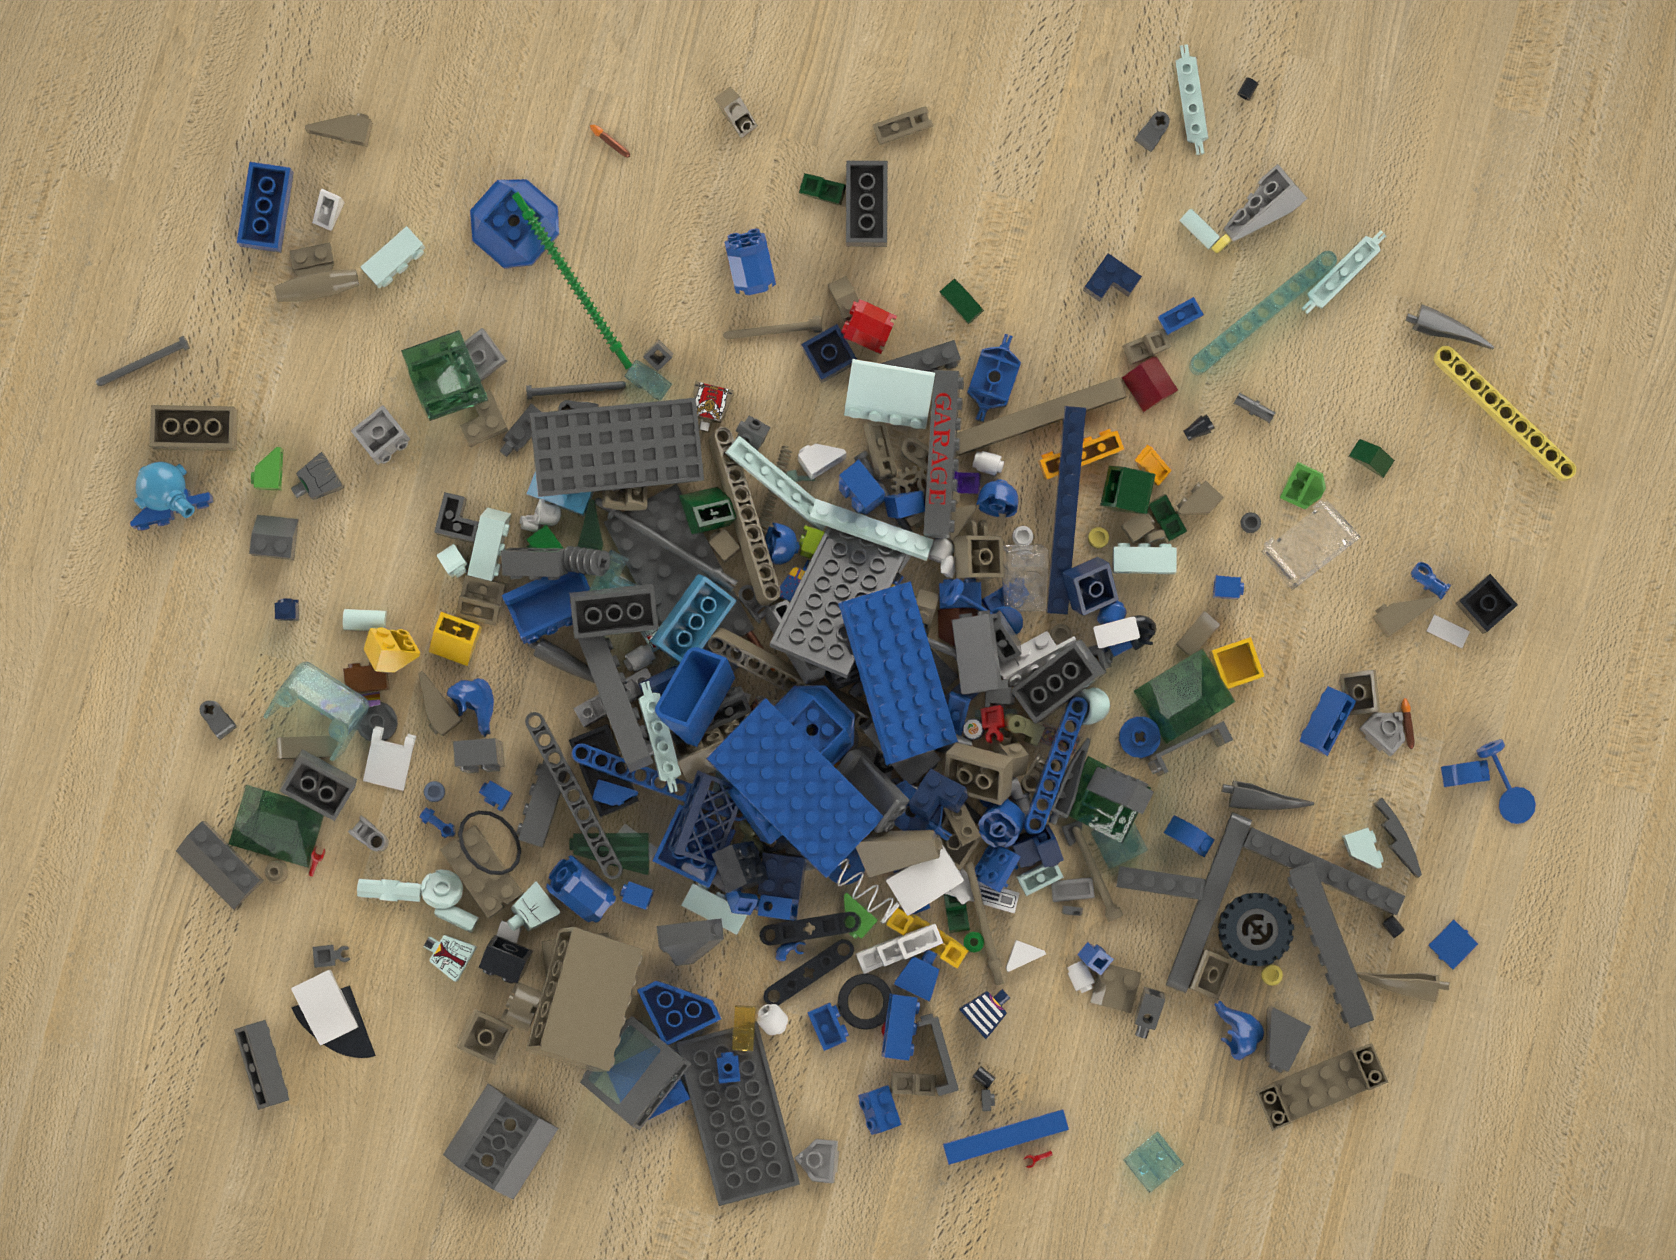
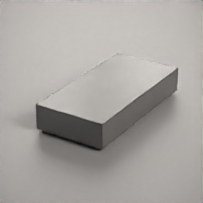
[1051,877,1095,902]

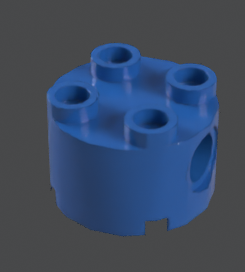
[978,799,1026,848]

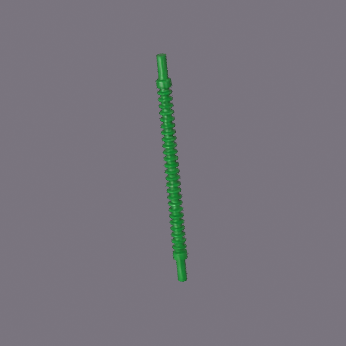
[512,191,633,369]

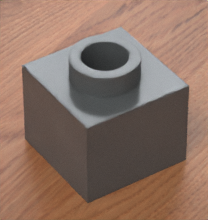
[643,340,673,371]

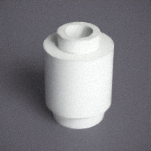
[972,451,1004,476]
[624,644,656,673]
[1067,961,1095,993]

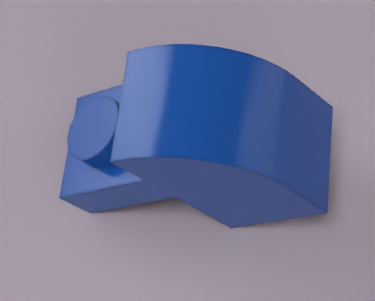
[1441,760,1490,787]
[1164,815,1215,858]

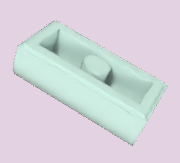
[1179,209,1220,250]
[343,609,387,631]
[1017,864,1064,896]
[434,905,479,933]

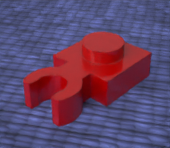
[981,705,1005,744]

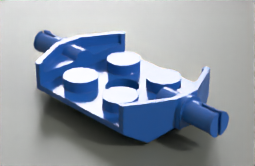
[967,334,1021,422]
[894,780,952,841]

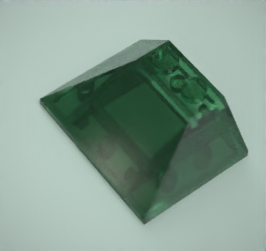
[401,330,488,421]
[1134,648,1236,744]
[1069,756,1151,844]
[228,784,324,868]

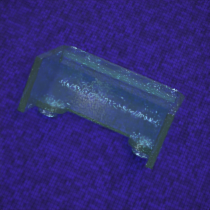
[263,662,369,761]

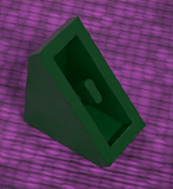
[1348,439,1395,478]

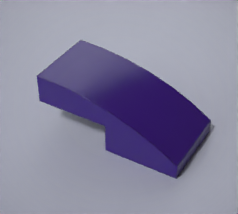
[954,471,981,494]

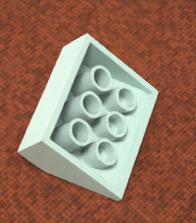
[844,359,935,429]

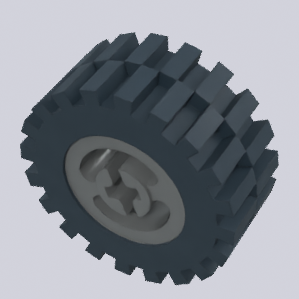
[1218,893,1294,966]

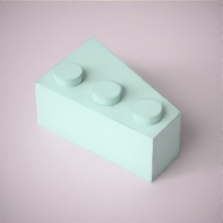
[467,508,511,581]

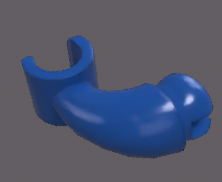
[776,941,806,961]

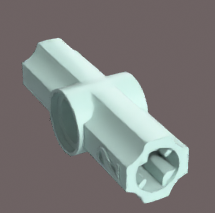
[357,879,422,902]

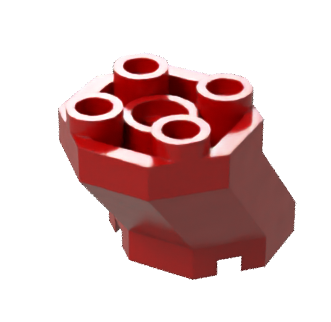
[841,299,897,355]

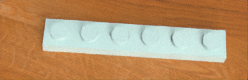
[725,436,826,531]
[809,499,934,561]

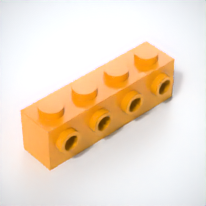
[1038,429,1125,480]

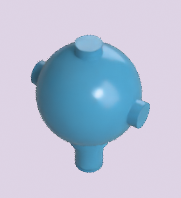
[134,462,195,518]

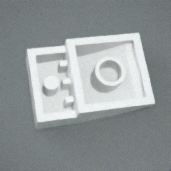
[886,846,964,916]
[291,970,358,1046]

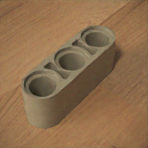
[276,736,337,759]

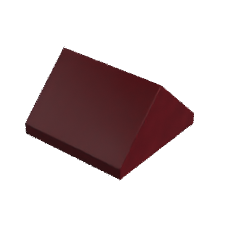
[1122,356,1178,413]

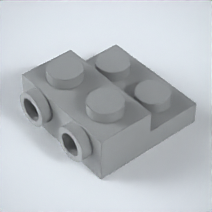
[351,405,410,465]

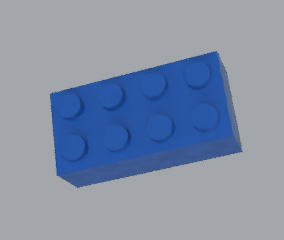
[237,162,294,253]
[838,460,885,516]

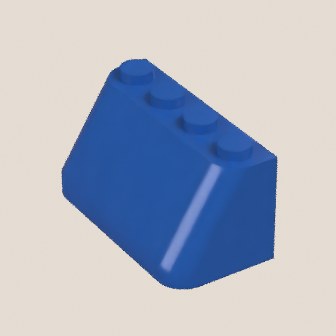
[655,647,735,747]

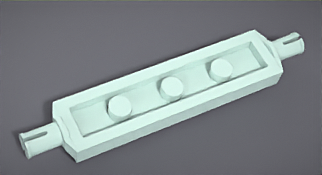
[1176,45,1209,155]
[1302,230,1386,314]
[638,681,681,793]

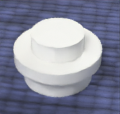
[1012,526,1033,547]

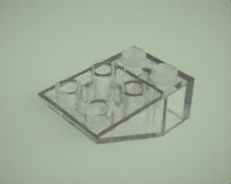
[1002,544,1049,611]

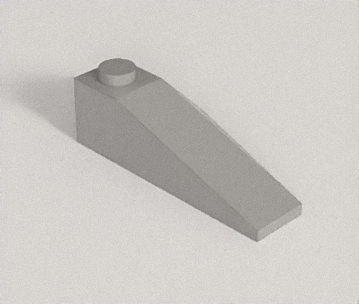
[1224,164,1308,241]

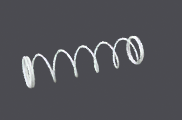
[838,859,900,924]

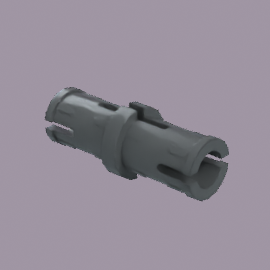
[1233,392,1276,424]

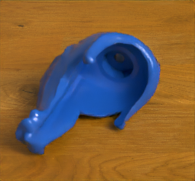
[447,678,494,737]
[1214,1001,1264,1061]

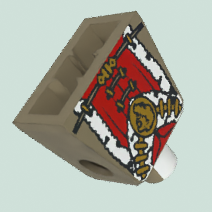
[694,381,734,433]

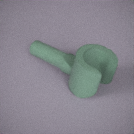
[785,470,815,482]

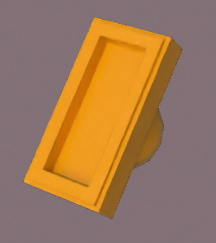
[1134,445,1172,486]

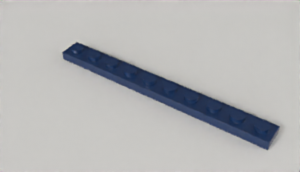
[1046,406,1086,615]

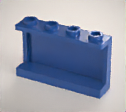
[502,572,591,644]

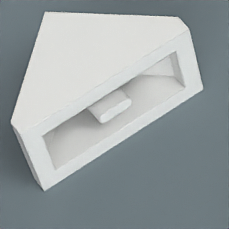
[312,189,345,231]
[1006,940,1046,972]

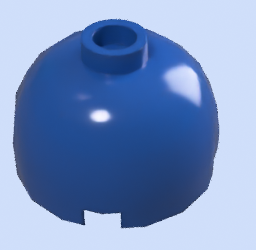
[976,479,1019,518]
[765,522,799,565]

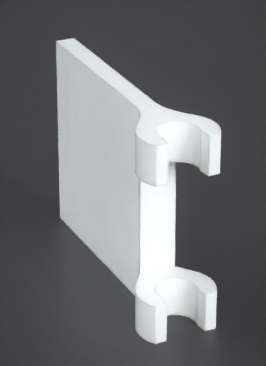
[363,726,416,791]

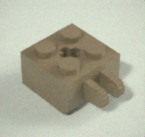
[954,520,1004,579]

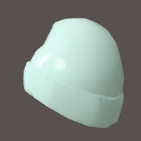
[1072,687,1110,725]

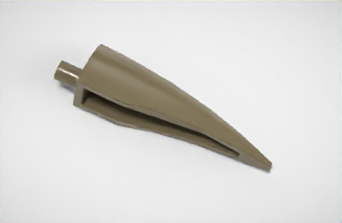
[1357,972,1450,1002]

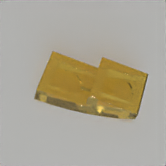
[732,1005,756,1051]

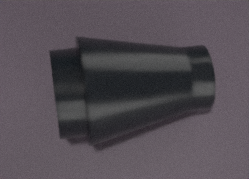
[1183,414,1215,441]

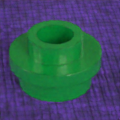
[964,932,984,953]

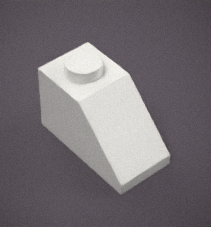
[798,443,846,480]

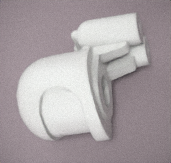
[520,499,561,532]
[928,538,955,579]

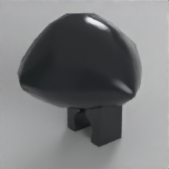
[1130,615,1157,650]

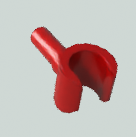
[308,846,326,877]
[1023,1151,1053,1168]

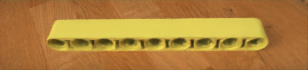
[1434,346,1576,481]

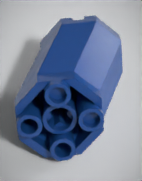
[724,228,776,295]
[546,855,616,923]

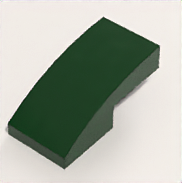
[799,173,846,205]
[939,278,984,324]
[1149,494,1187,541]
[943,894,970,933]

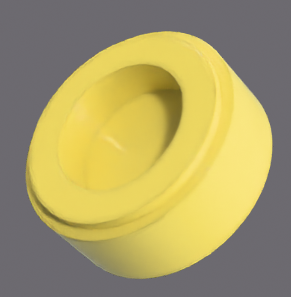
[1211,234,1231,254]
[1088,527,1109,549]
[1261,964,1283,986]

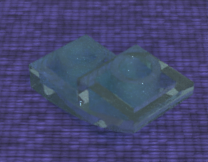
[624,360,672,401]

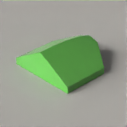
[1280,462,1326,509]

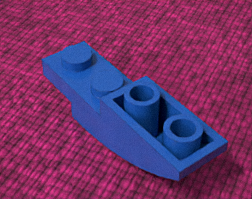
[130,489,214,531]

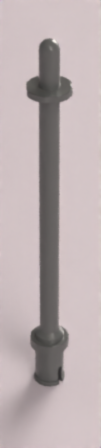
[595,498,738,592]

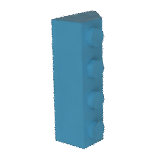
[649,574,737,663]

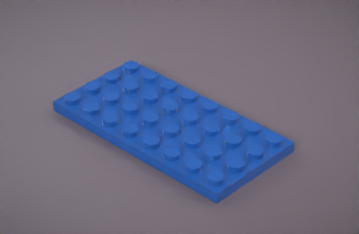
[838,581,958,765]
[706,698,884,878]

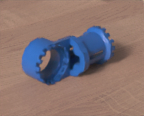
[1411,562,1451,600]

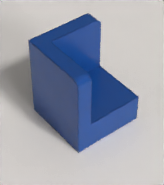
[725,890,758,915]

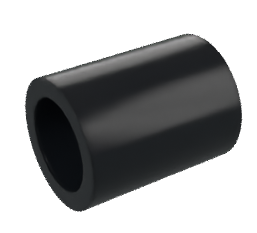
[1237,77,1259,101]
[1382,915,1405,939]
[972,1066,996,1089]

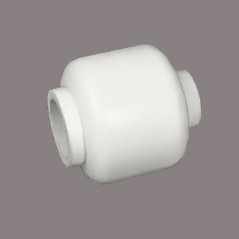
[757,1004,788,1035]

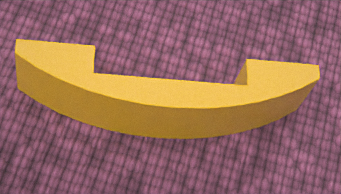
[886,907,969,969]

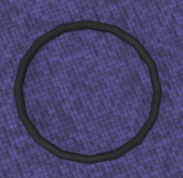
[458,810,522,875]

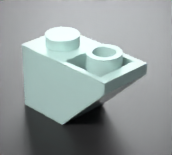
[437,544,469,578]
[1342,828,1384,869]

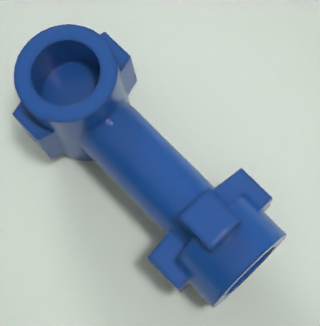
[419,807,456,838]

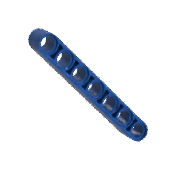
[1023,697,1087,835]

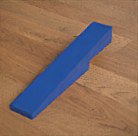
[943,1109,1069,1165]

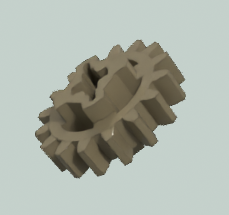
[891,466,927,503]

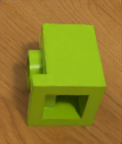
[799,525,825,559]

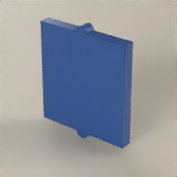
[1428,919,1478,970]

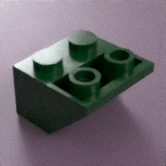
[1100,465,1156,515]
[679,487,737,535]

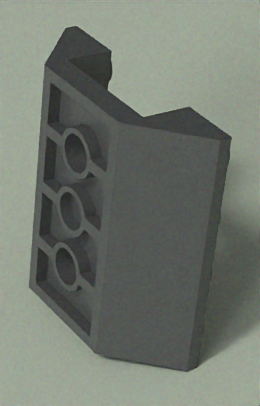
[443,1083,559,1200]

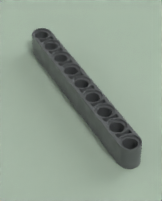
[525,712,623,879]
[1166,812,1252,993]

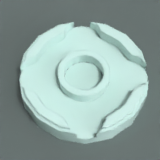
[421,870,463,909]

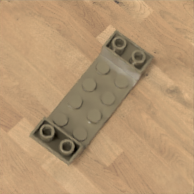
[1256,1043,1388,1131]

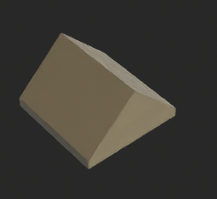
[1340,670,1380,715]
[1188,949,1233,1000]

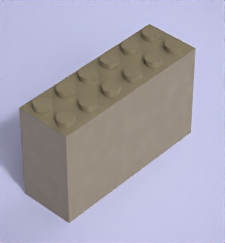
[526,927,643,1072]

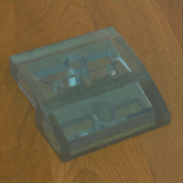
[1123,1132,1184,1193]

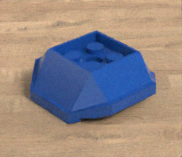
[470,179,560,269]
[774,686,855,766]

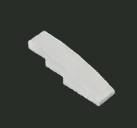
[855,924,943,974]

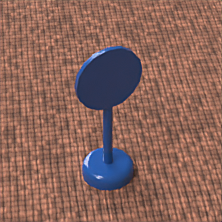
[942,578,1023,635]
[1476,739,1536,824]

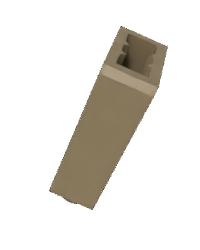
[856,830,943,877]

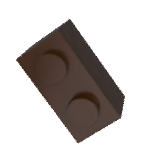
[343,662,390,695]

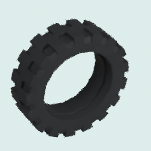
[838,974,892,1030]

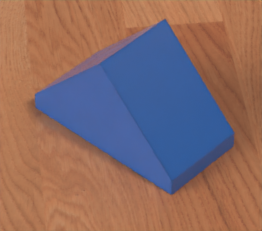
[884,490,925,518]

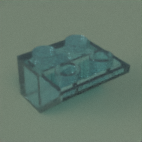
[1091,813,1148,869]

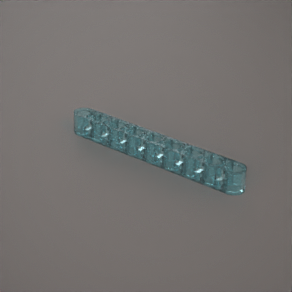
[1189,251,1337,375]

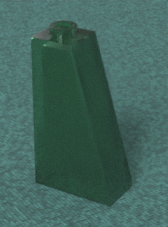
[569,833,650,875]

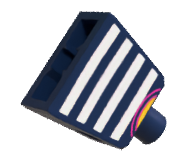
[959,989,1010,1039]

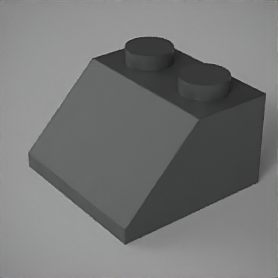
[249,515,299,560]

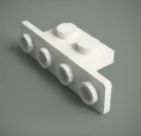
[1002,631,1077,687]

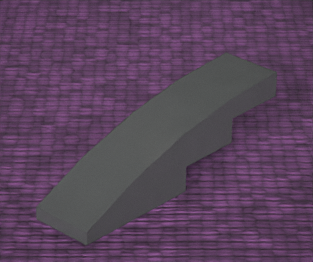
[1373,798,1422,878]

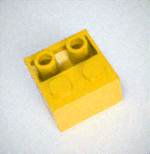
[429,612,482,666]
[364,627,420,673]

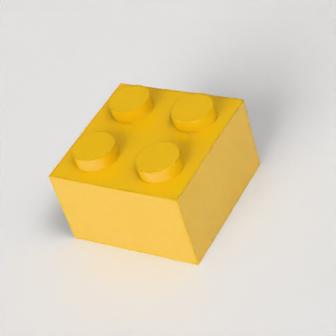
[1209,637,1265,691]

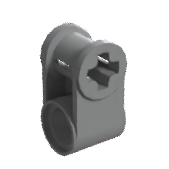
[348,815,389,852]

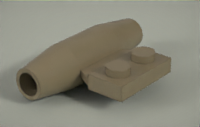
[274,242,359,302]

